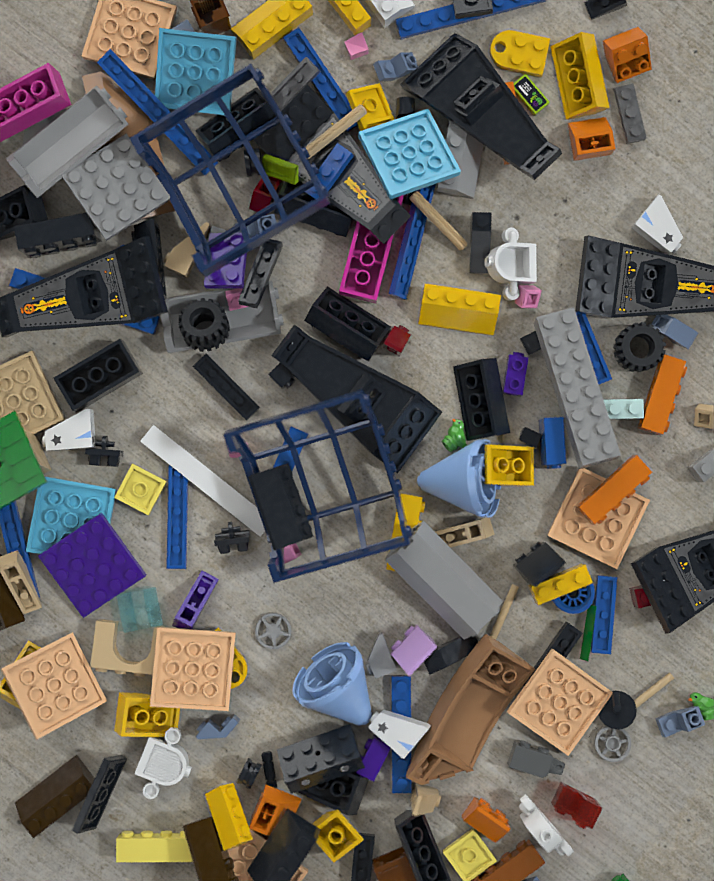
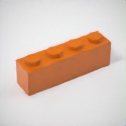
[637,354,687,435]
[576,455,652,524]

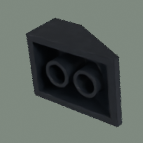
[0,185,48,240]
[513,541,566,587]
[298,771,369,815]

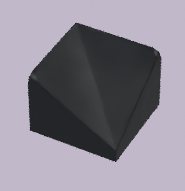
[519,427,542,449]

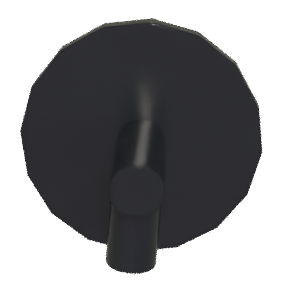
[599,690,637,730]

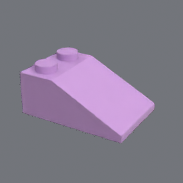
[391,624,437,676]

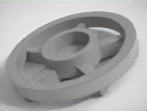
[255,613,291,649]
[595,726,631,762]

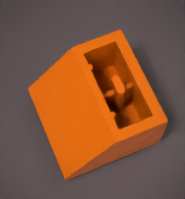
[603,27,652,83]
[568,117,616,161]
[249,785,302,836]
[462,797,511,843]

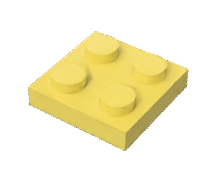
[114,464,167,515]
[442,828,497,881]

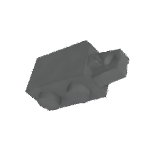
[507,740,565,778]

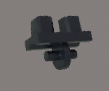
[85,436,124,467]
[214,522,250,554]

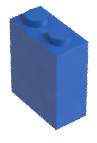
[538,417,566,469]

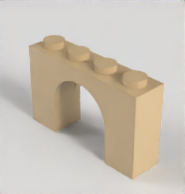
[90,619,172,677]

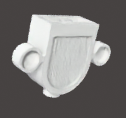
[485,228,537,301]
[135,727,192,799]
[519,794,574,857]

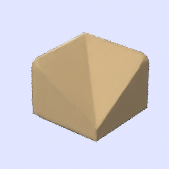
[694,404,714,429]

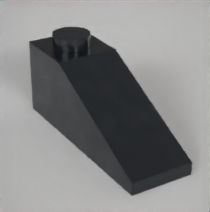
[469,212,492,274]
[423,636,478,675]

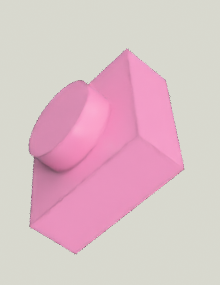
[225,288,248,311]

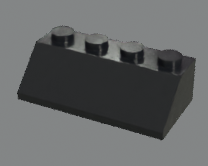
[196,87,276,162]
[274,180,353,237]
[131,219,167,299]
[304,286,391,362]
[453,358,510,441]
[248,463,314,551]
[247,808,321,881]
[394,810,451,881]

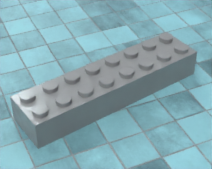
[534,307,621,469]

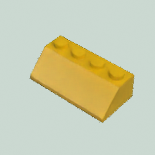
[230,0,313,60]
[550,32,610,120]
[418,284,501,336]

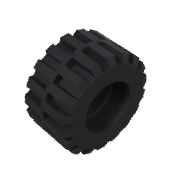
[178,298,230,352]
[613,322,666,372]

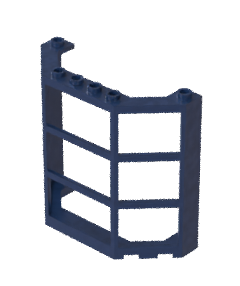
[129,63,330,277]
[223,389,413,583]

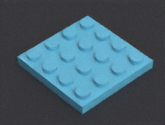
[155,28,237,115]
[358,109,461,199]
[26,476,117,554]

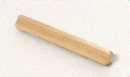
[306,104,367,159]
[410,191,468,250]

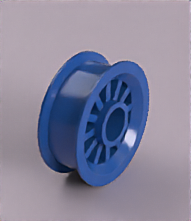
[552,583,595,614]

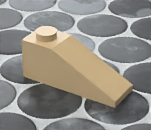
[164,222,211,279]
[435,517,494,548]
[0,550,42,615]
[410,783,441,816]

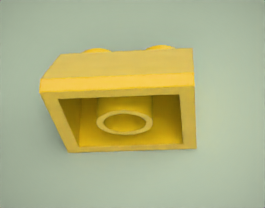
[312,809,363,862]

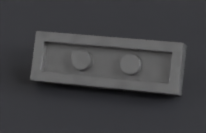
[271,57,320,110]
[614,84,647,144]

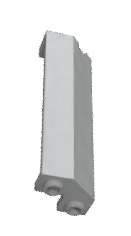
[6,85,128,198]
[160,281,284,353]
[384,521,502,639]

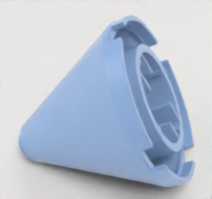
[417,439,501,518]
[293,642,372,726]

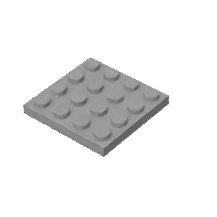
[61,133,170,241]

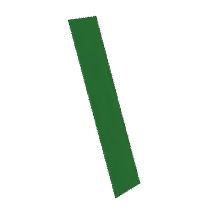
[580,605,597,662]

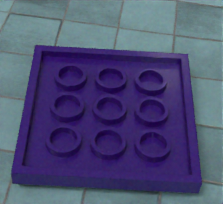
[38,512,147,618]

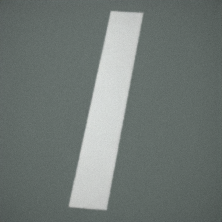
[140,425,265,537]

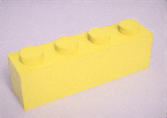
[116,830,193,862]

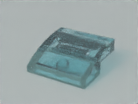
[116,587,163,633]

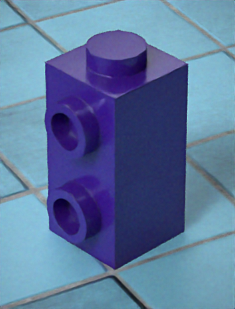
[502,352,529,397]
[357,735,391,782]

